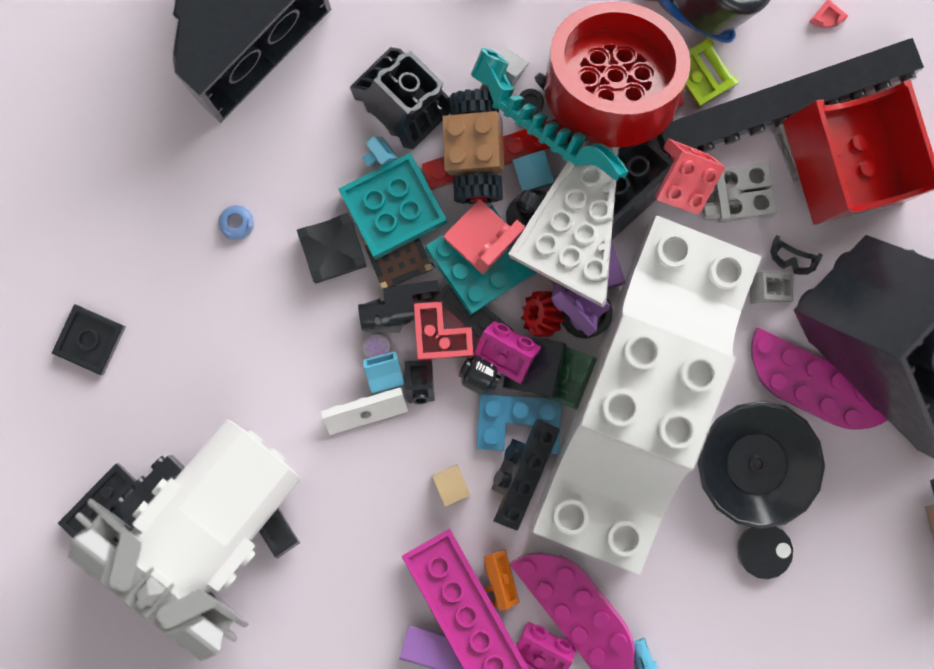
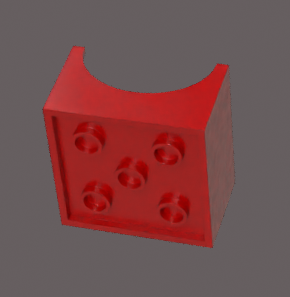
[782,80,934,225]

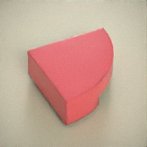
[809,0,848,28]

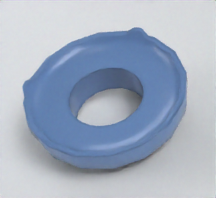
[219,205,254,240]

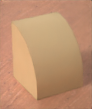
[432,464,470,506]

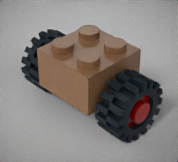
[443,89,505,204]

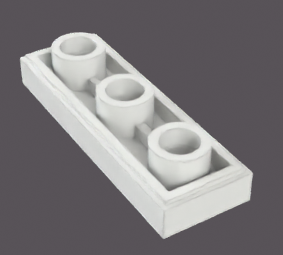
[321,387,408,435]

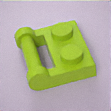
[685,38,739,109]

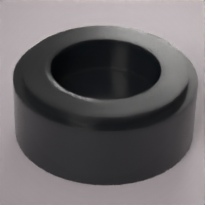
[519,89,544,117]

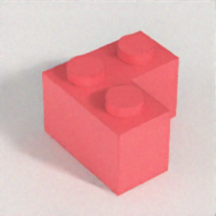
[414,302,473,361]

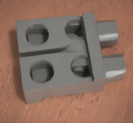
[702,161,777,223]

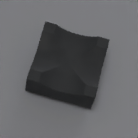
[296,213,367,284]

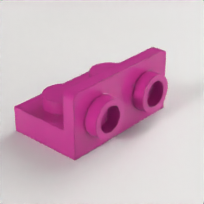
[473,321,541,384]
[516,621,576,669]

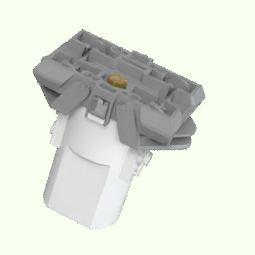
[68,419,300,661]

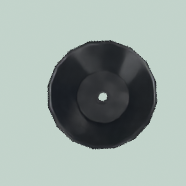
[697,401,825,529]

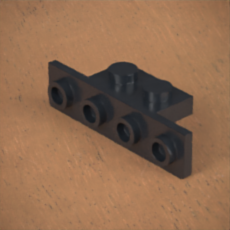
[491,418,560,530]

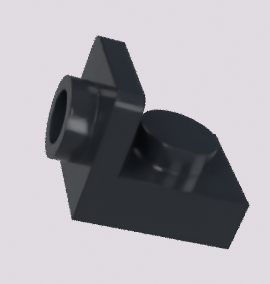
[405,360,435,405]

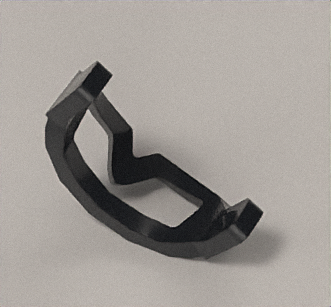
[770,235,823,275]

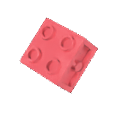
[655,138,726,215]
[444,200,525,275]

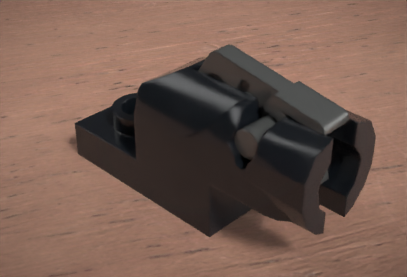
[358,280,439,333]

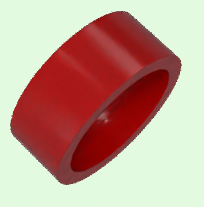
[544,1,690,147]

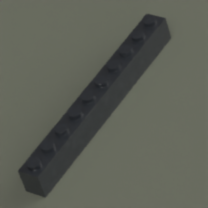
[657,37,924,158]

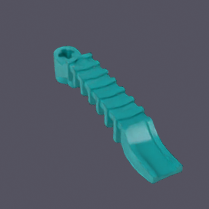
[471,48,628,181]

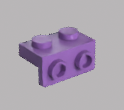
[552,282,610,336]

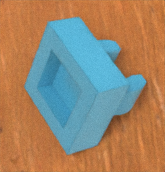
[362,136,398,167]

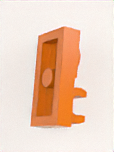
[483,549,520,611]

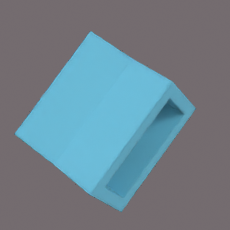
[513,151,554,191]
[363,351,405,394]

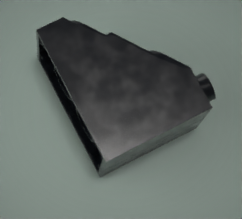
[173,0,332,123]
[793,235,934,459]

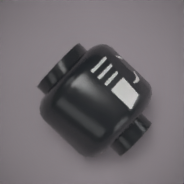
[458,355,501,395]

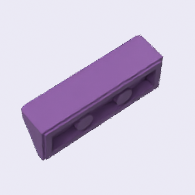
[399,626,463,669]

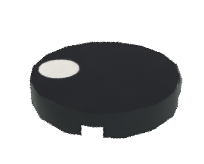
[737,526,793,579]

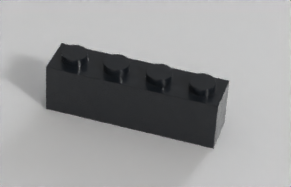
[112,455,185,542]

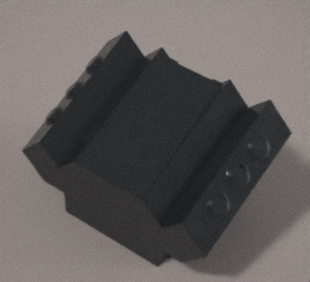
[350,47,450,150]

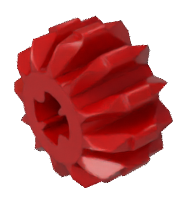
[520,291,566,337]

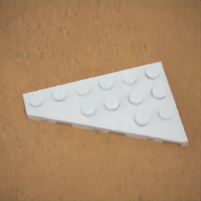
[508,141,619,307]

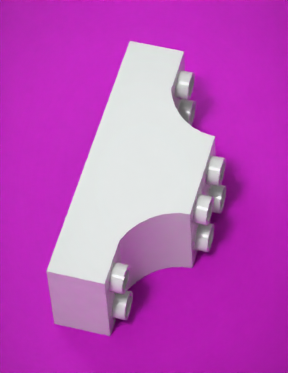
[529,215,762,575]

